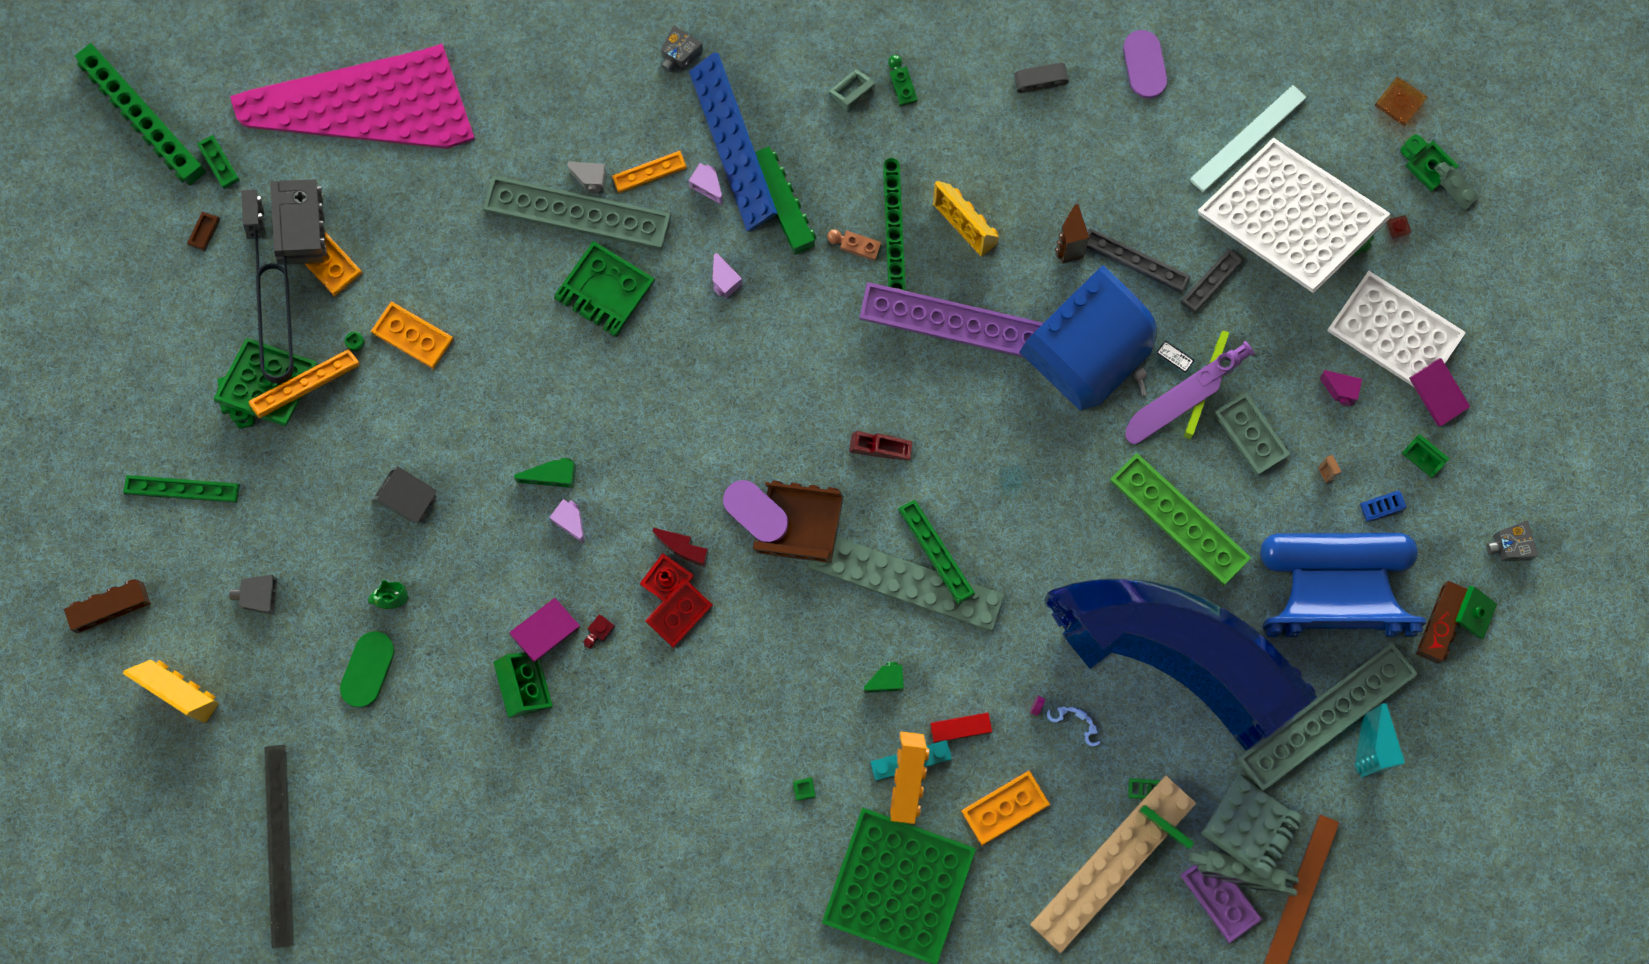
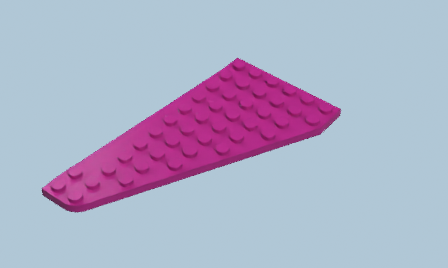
[230,44,475,149]

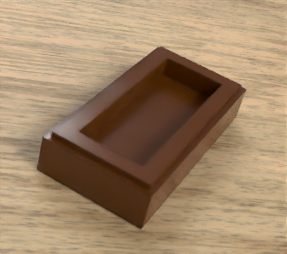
[187,211,220,251]

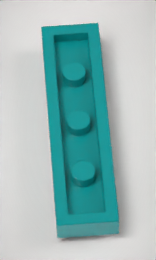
[870,740,952,781]

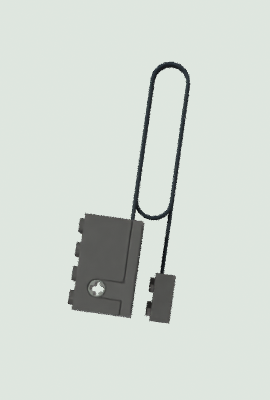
[241,179,327,384]

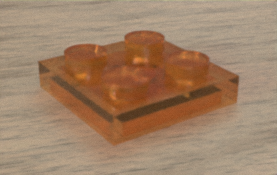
[1374,76,1427,127]

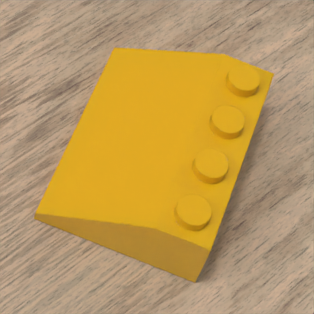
[933,181,999,257]
[123,660,219,723]

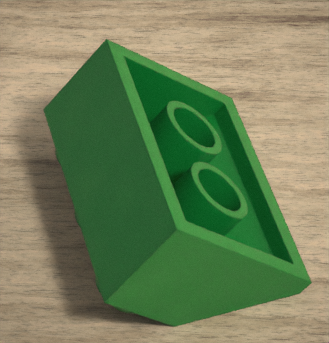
[493,652,553,718]

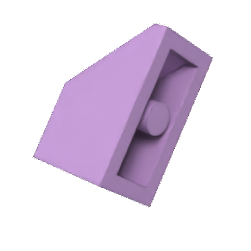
[688,163,723,204]
[713,253,743,299]
[549,499,585,543]

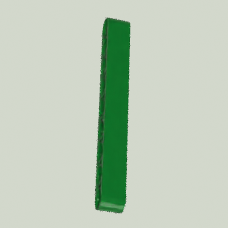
[883,158,906,291]

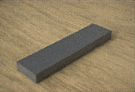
[1180,249,1243,314]

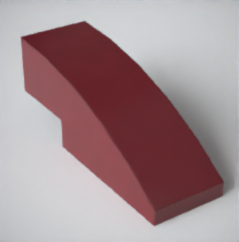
[849,431,913,460]
[653,528,709,567]

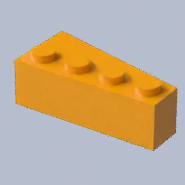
[890,731,929,824]

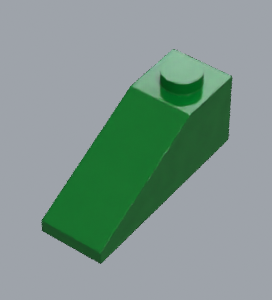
[514,458,576,488]

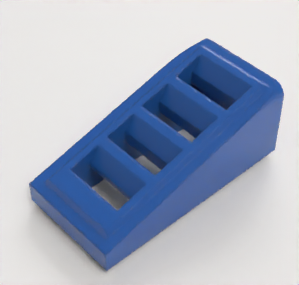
[1360,490,1406,522]

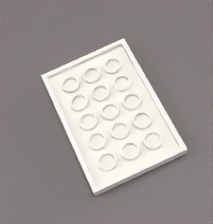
[1327,271,1466,387]

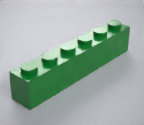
[755,146,817,255]

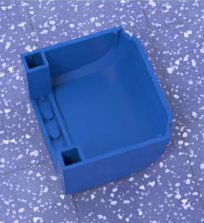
[1019,265,1157,411]

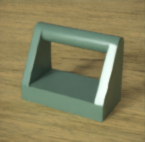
[828,69,875,113]

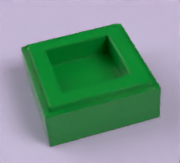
[793,777,816,801]

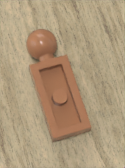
[827,229,882,261]

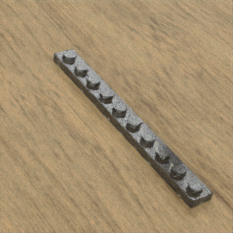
[264,745,294,948]

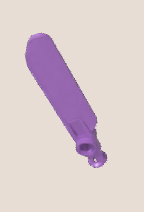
[1125,340,1255,444]

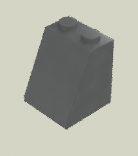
[372,466,437,524]

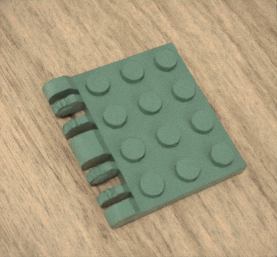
[1202,775,1303,879]

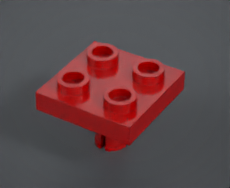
[640,553,694,601]

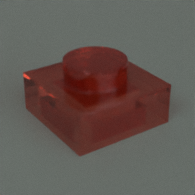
[1387,215,1411,238]

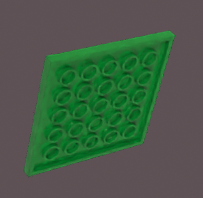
[822,807,976,964]

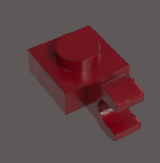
[583,614,615,649]

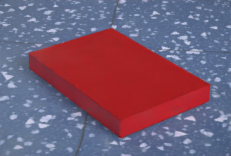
[645,578,713,648]

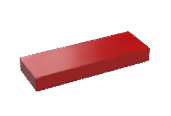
[930,712,992,743]

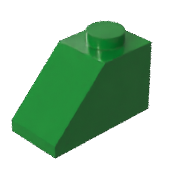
[864,662,904,693]

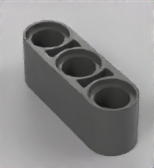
[1014,63,1069,93]

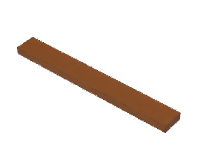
[1263,814,1339,964]

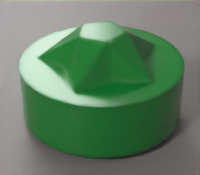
[345,332,365,351]

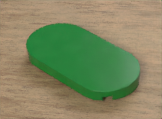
[340,631,395,708]

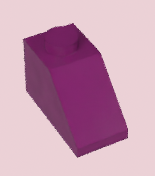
[1320,370,1362,406]

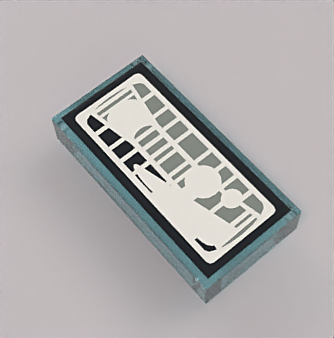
[1154,339,1196,376]

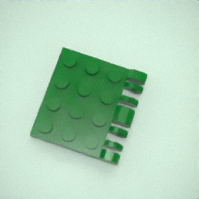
[554,241,655,337]

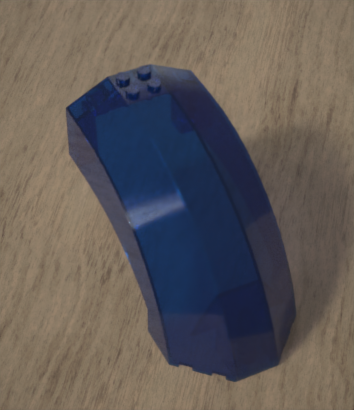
[1044,579,1317,751]

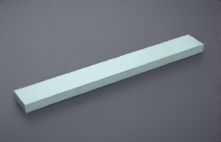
[1190,85,1306,193]

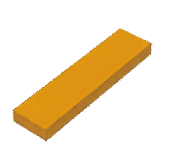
[612,151,687,194]

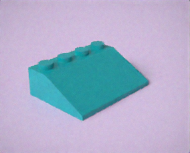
[1355,703,1405,778]

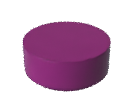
[1030,695,1045,716]

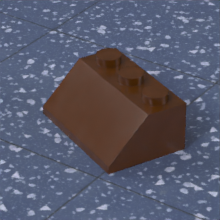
[1055,204,1089,264]

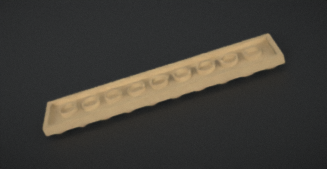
[1030,776,1196,953]

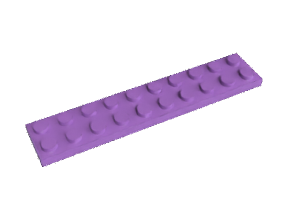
[859,282,1043,358]

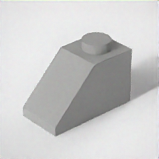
[567,162,606,193]

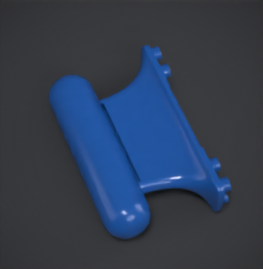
[1260,533,1426,637]

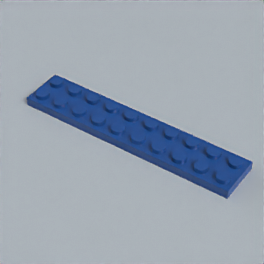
[689,52,778,231]

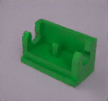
[1401,434,1450,478]

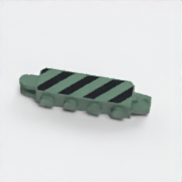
[1188,850,1299,896]

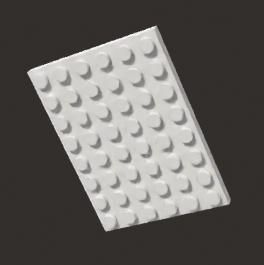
[1198,138,1391,293]

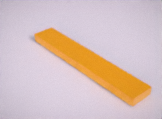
[248,349,359,419]

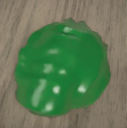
[368,579,409,609]

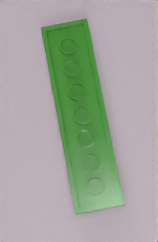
[1110,453,1251,586]

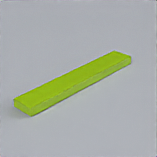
[1184,330,1230,440]

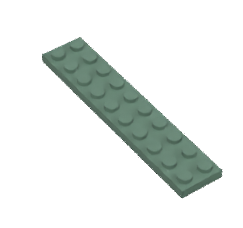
[483,176,671,250]
[808,537,1004,632]
[1237,643,1417,791]

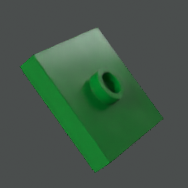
[1455,586,1497,639]

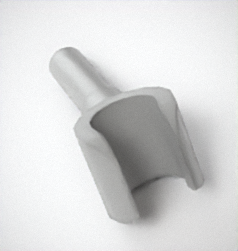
[1134,368,1147,396]

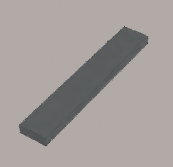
[1087,228,1191,293]

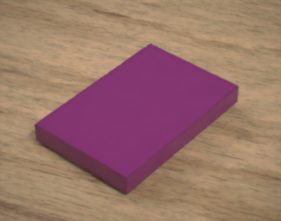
[1409,358,1470,427]
[509,598,580,663]

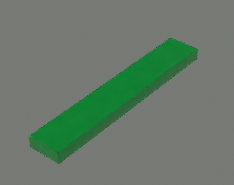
[123,475,240,503]
[898,499,975,604]

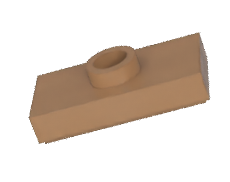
[1318,455,1342,484]

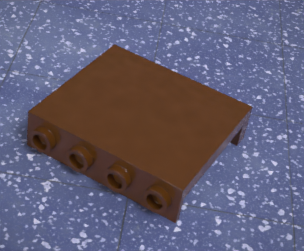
[753,480,844,563]

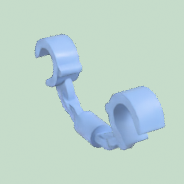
[1047,707,1100,747]

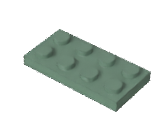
[1214,392,1290,476]

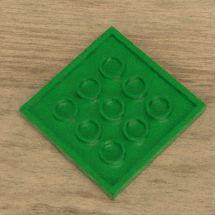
[214,337,318,427]

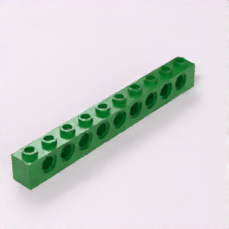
[74,43,206,186]

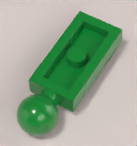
[888,55,918,106]

